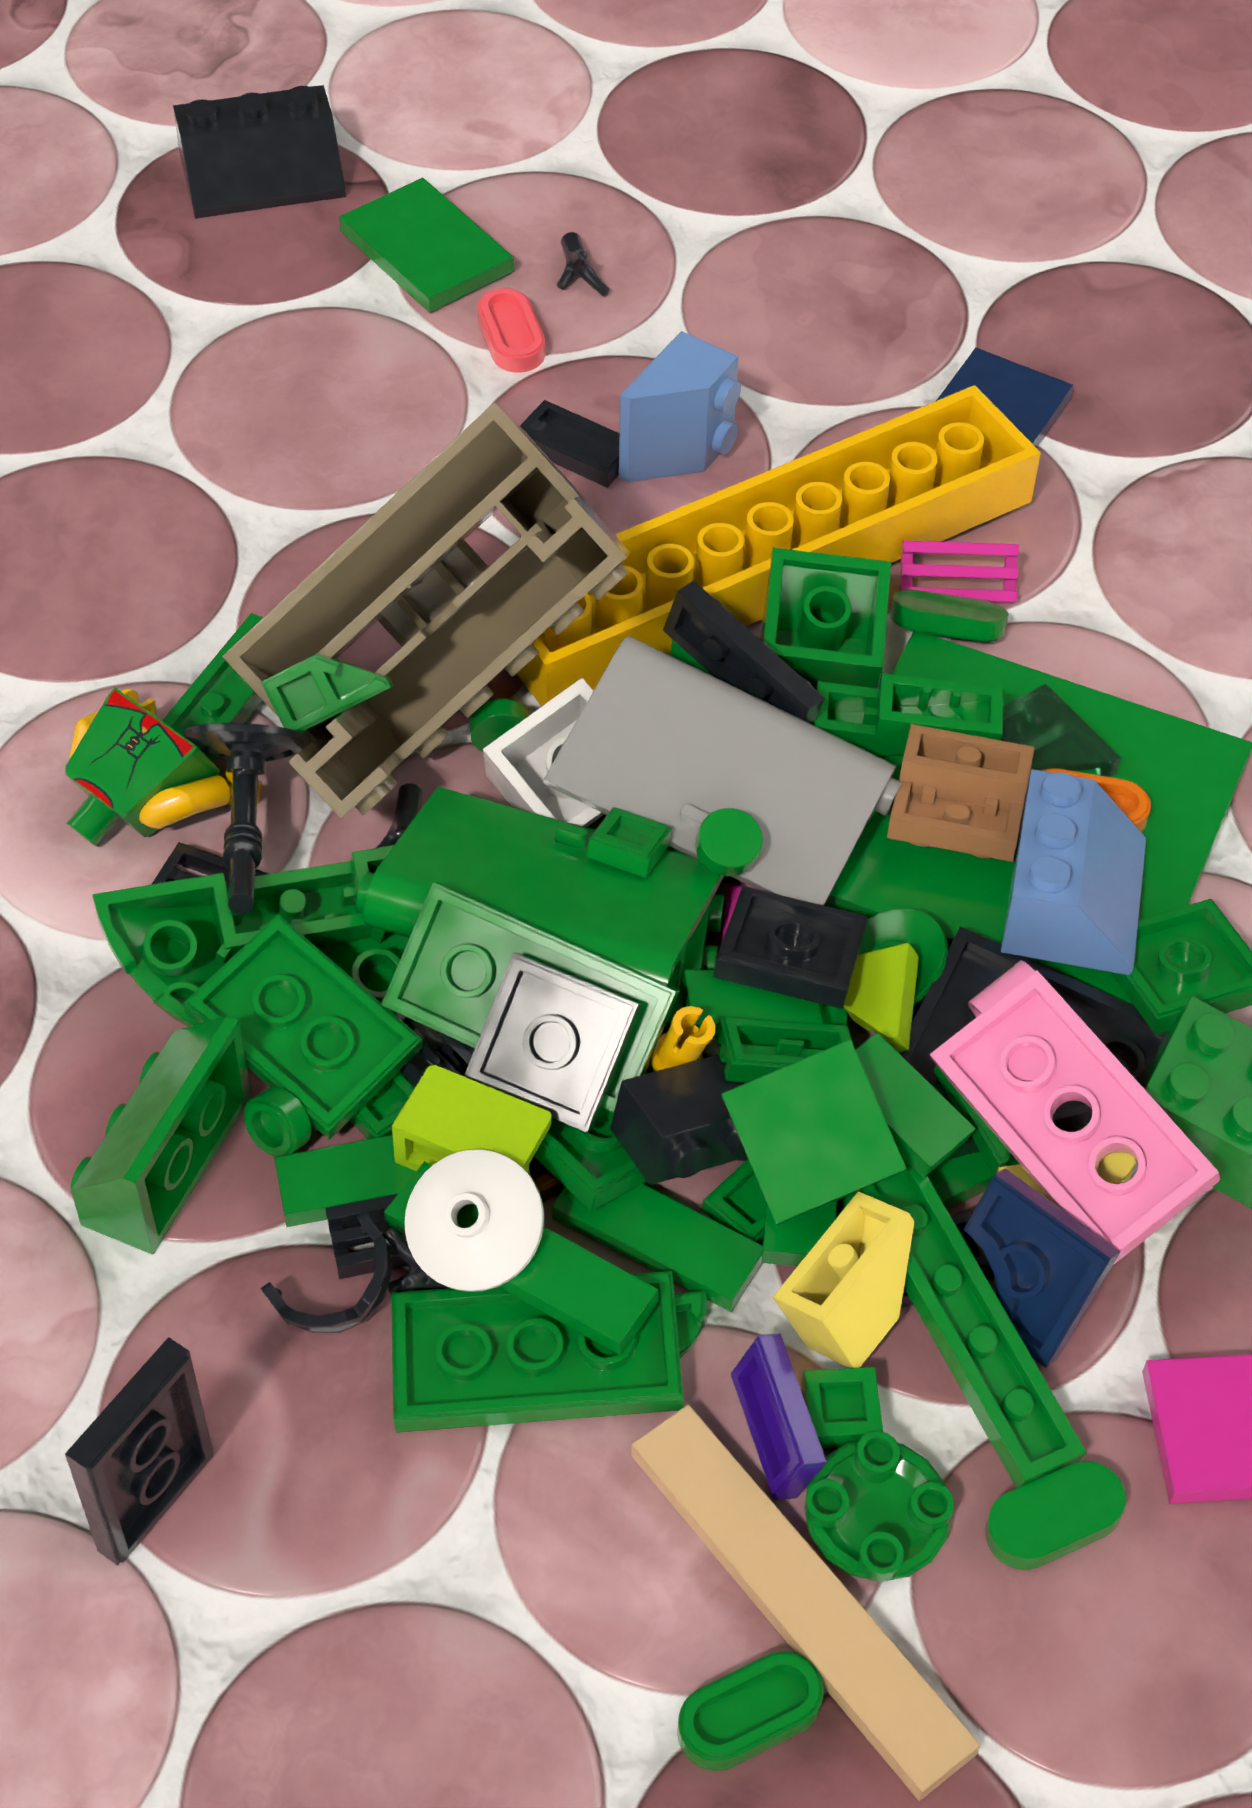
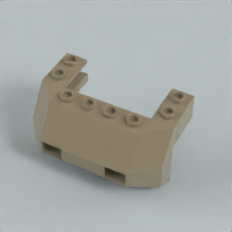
[222,402,630,818]

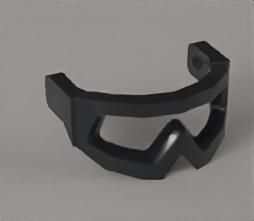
[260,1212,392,1333]

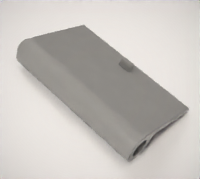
[544,636,902,906]

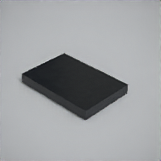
[65,1337,214,1566]

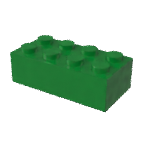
[1141,996,1252,1209]

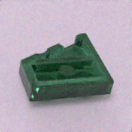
[1001,684,1121,778]

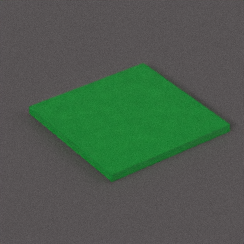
[824,631,1252,1006]

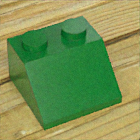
[760,548,891,690]

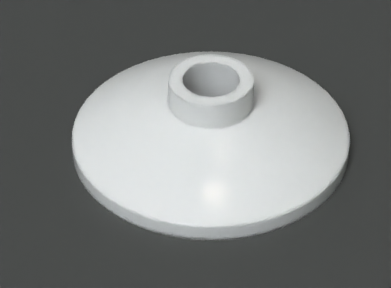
[405,1150,544,1292]

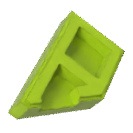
[844,943,919,1052]

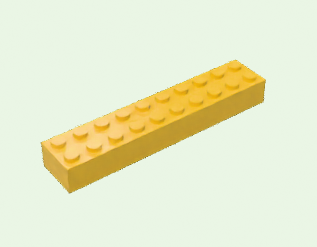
[516,385,1041,707]

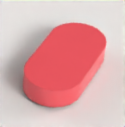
[478,288,545,373]

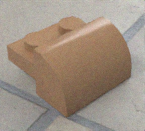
[887,724,1034,862]

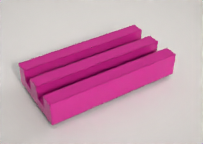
[900,540,1019,604]

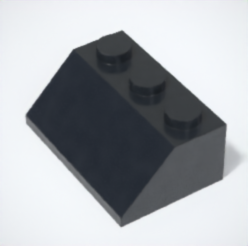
[173,85,346,219]

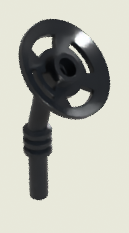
[184,723,310,914]

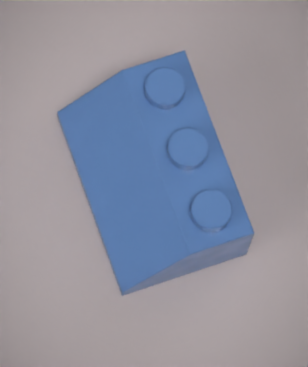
[1001,769,1146,975]

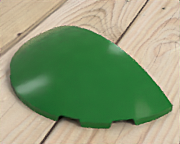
[92,845,409,1027]

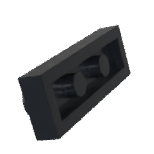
[663,581,825,725]

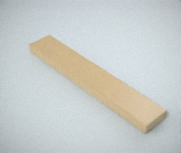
[631,1404,981,1802]

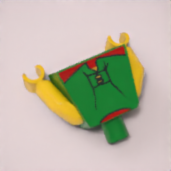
[65,687,262,846]

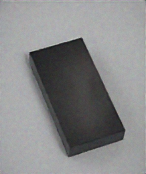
[520,400,620,488]

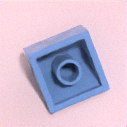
[619,331,741,482]

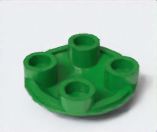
[804,1431,954,1582]

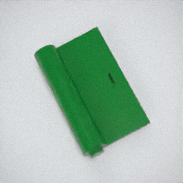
[356,787,724,989]

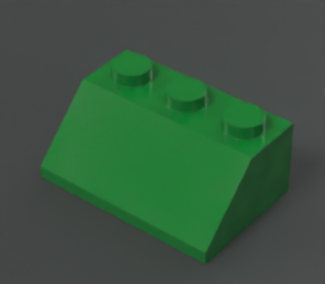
[70,1016,252,1255]

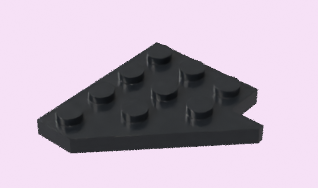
[898,926,1168,1161]

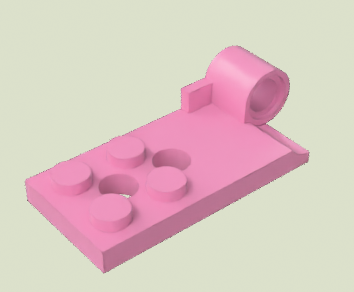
[930,960,1220,1265]

